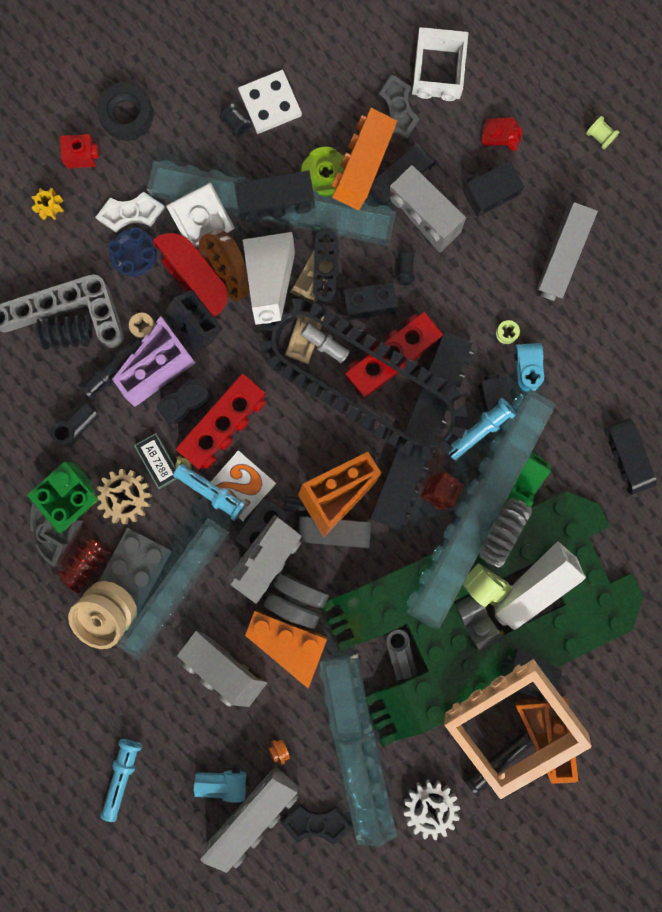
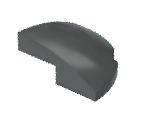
[30,503,84,567]

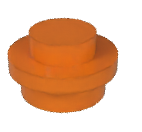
[268,739,290,766]

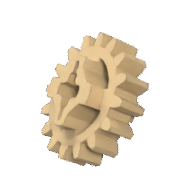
[96,469,152,524]

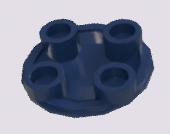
[108,227,157,277]

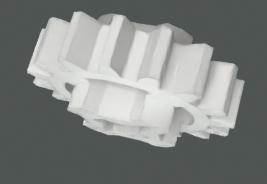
[403,779,460,840]

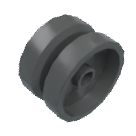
[263,572,329,629]

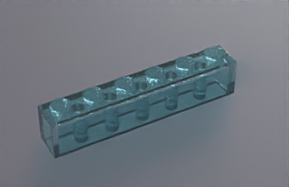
[117,518,231,660]

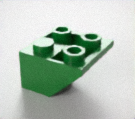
[27,461,99,534]

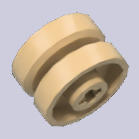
[68,581,137,649]

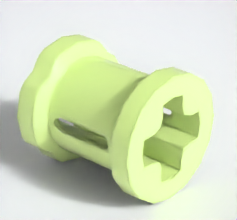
[586,116,620,150]

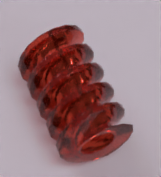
[56,537,111,594]

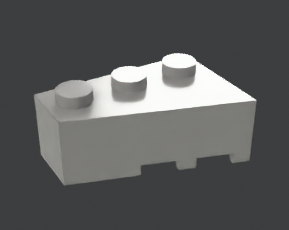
[389,165,466,253]
[227,515,302,604]
[177,631,268,707]

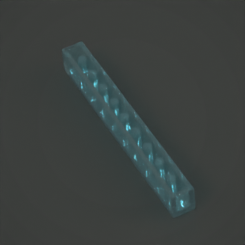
[147,160,396,247]
[406,389,556,628]

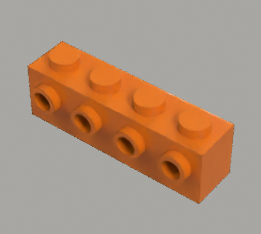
[332,108,397,211]

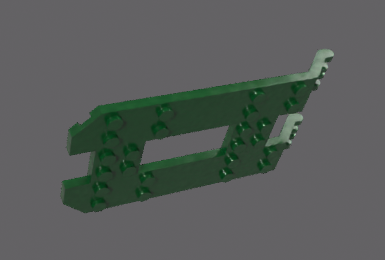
[320,491,643,746]

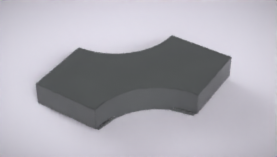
[378,74,419,141]

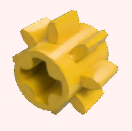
[31,188,64,220]

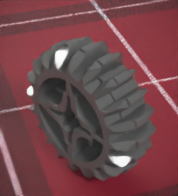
[479,498,532,568]

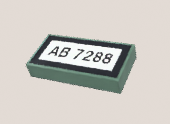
[134,433,177,489]

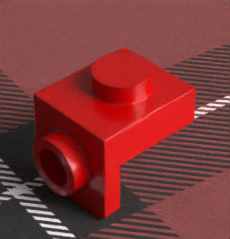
[481,117,522,151]

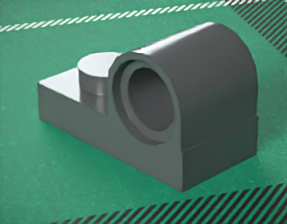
[454,595,502,651]

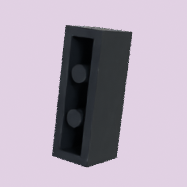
[234,171,315,223]

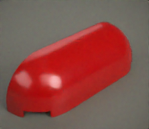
[153,233,228,317]

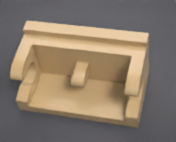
[290,250,333,305]

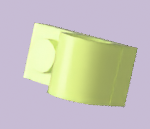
[461,563,513,607]

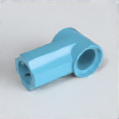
[194,770,246,802]

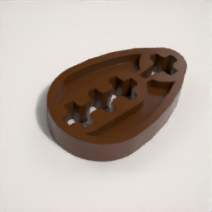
[198,229,250,301]

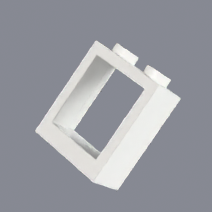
[412,27,468,101]

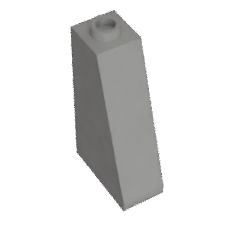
[536,202,598,301]

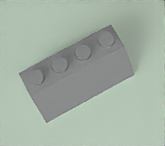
[200,766,298,873]

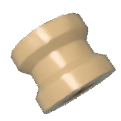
[129,313,156,340]

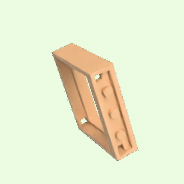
[445,659,592,799]

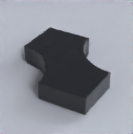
[280,804,353,845]

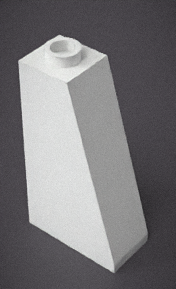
[243,232,295,324]
[494,541,586,631]

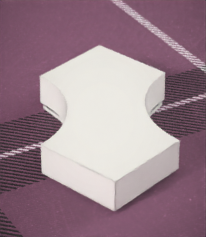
[95,192,165,233]

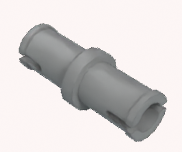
[300,322,349,363]

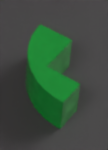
[500,451,551,508]

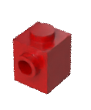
[60,134,100,168]

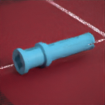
[451,398,516,460]
[173,463,247,521]
[100,739,142,822]

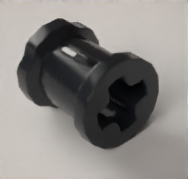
[219,104,252,138]

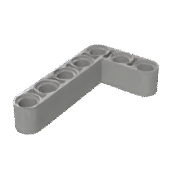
[0,275,124,348]

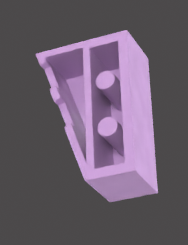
[112,316,195,407]

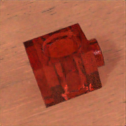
[420,472,465,510]

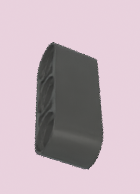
[298,517,372,548]

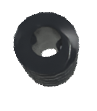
[36,315,92,350]

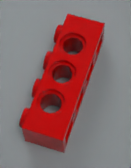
[345,312,443,400]
[176,373,267,471]

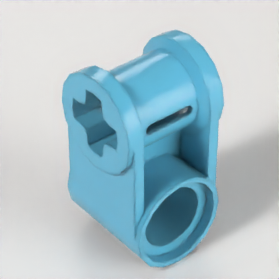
[514,343,544,392]

